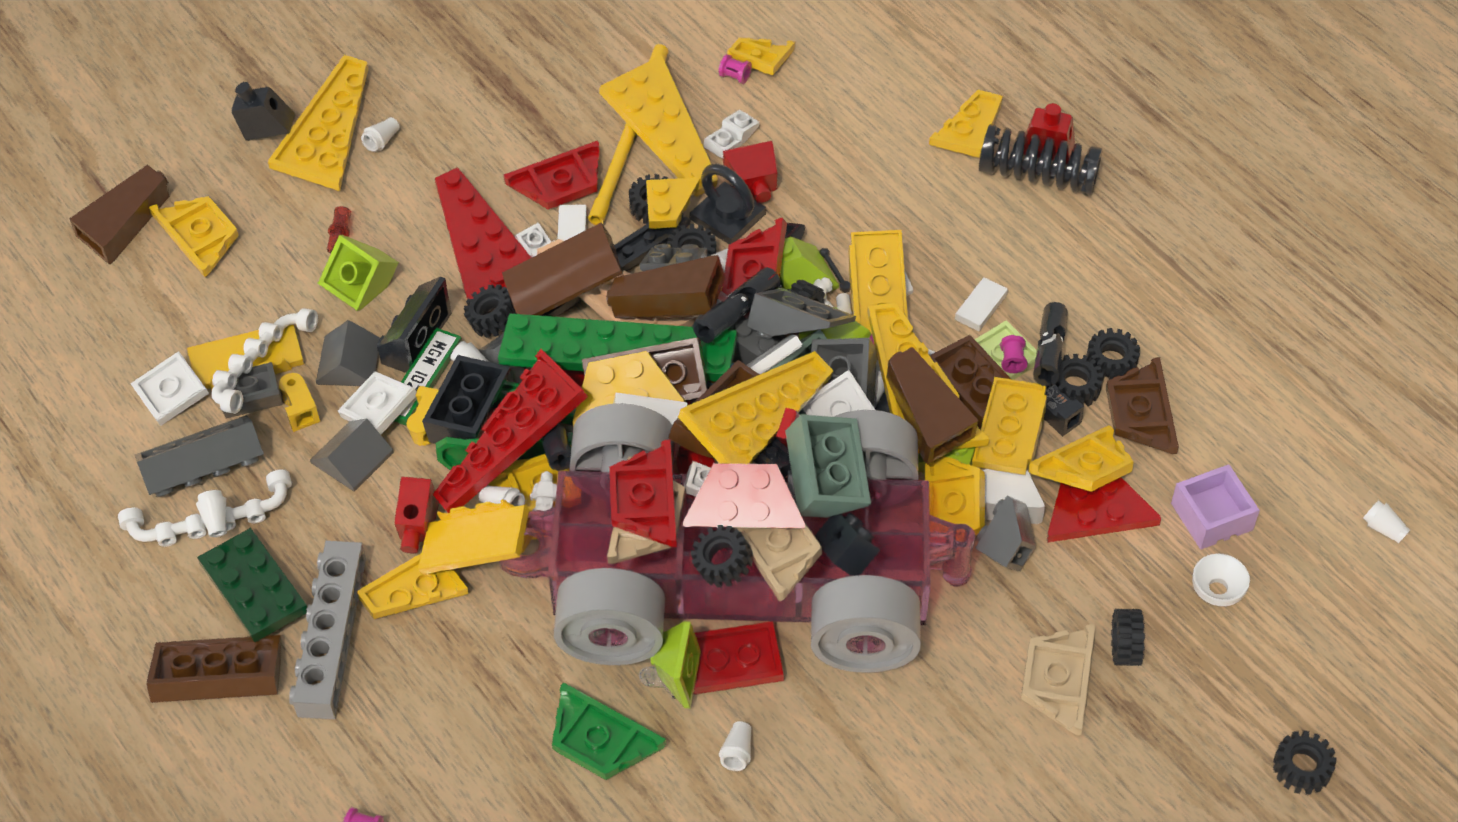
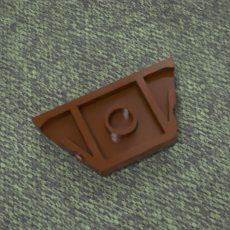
[1106,357,1179,454]

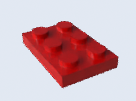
[693,621,784,695]

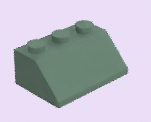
[785,414,871,517]

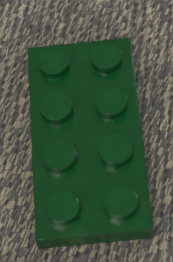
[197,528,307,643]

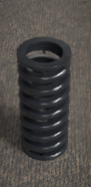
[979,124,1103,196]

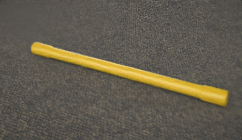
[588,44,669,225]

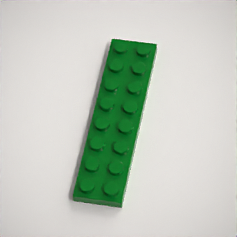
[498,313,737,381]

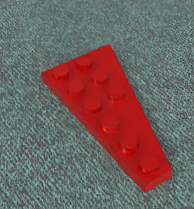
[434,167,531,299]
[432,349,588,513]

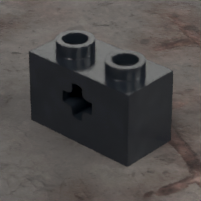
[814,512,880,576]

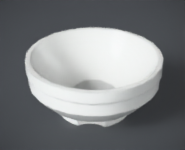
[1192,554,1250,606]

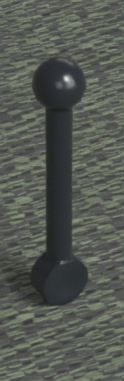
[819,248,851,293]

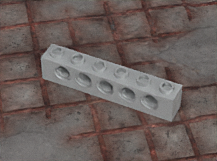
[289,541,366,719]

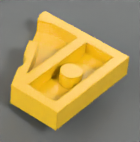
[727,38,795,75]
[646,177,699,229]

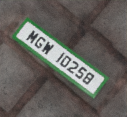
[394,328,462,426]

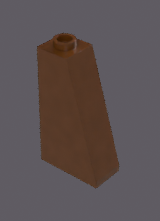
[69,165,170,265]
[606,255,725,318]
[886,347,979,465]

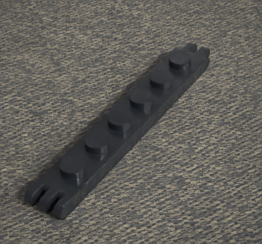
[540,213,691,317]

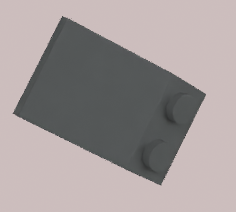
[747,288,856,338]

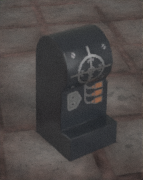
[1043,384,1084,437]

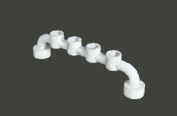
[212,308,318,414]
[118,470,292,547]

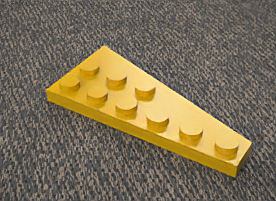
[268,55,368,191]
[599,55,718,197]
[867,303,989,453]
[678,351,833,464]

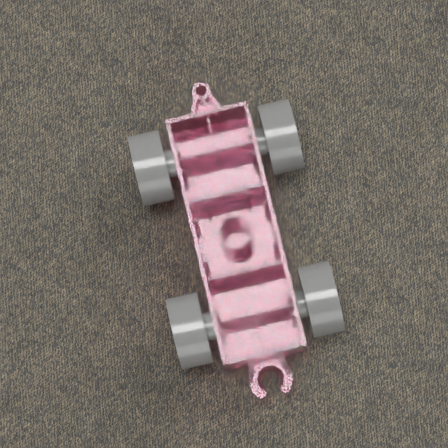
[499,403,975,673]

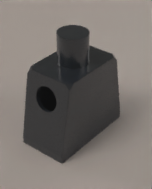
[231,82,296,141]

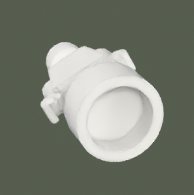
[530,471,560,529]

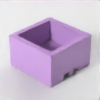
[1171,464,1260,550]

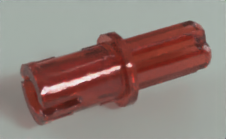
[327,206,351,253]

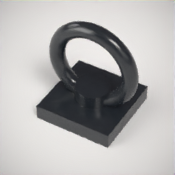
[690,164,766,244]

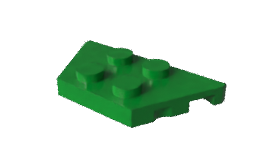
[552,682,666,780]

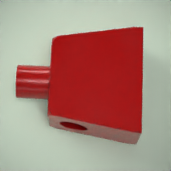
[1023,103,1075,164]
[723,140,777,203]
[394,476,439,554]

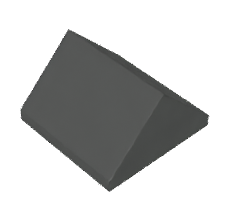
[316,320,380,386]
[223,362,283,419]
[310,418,394,492]

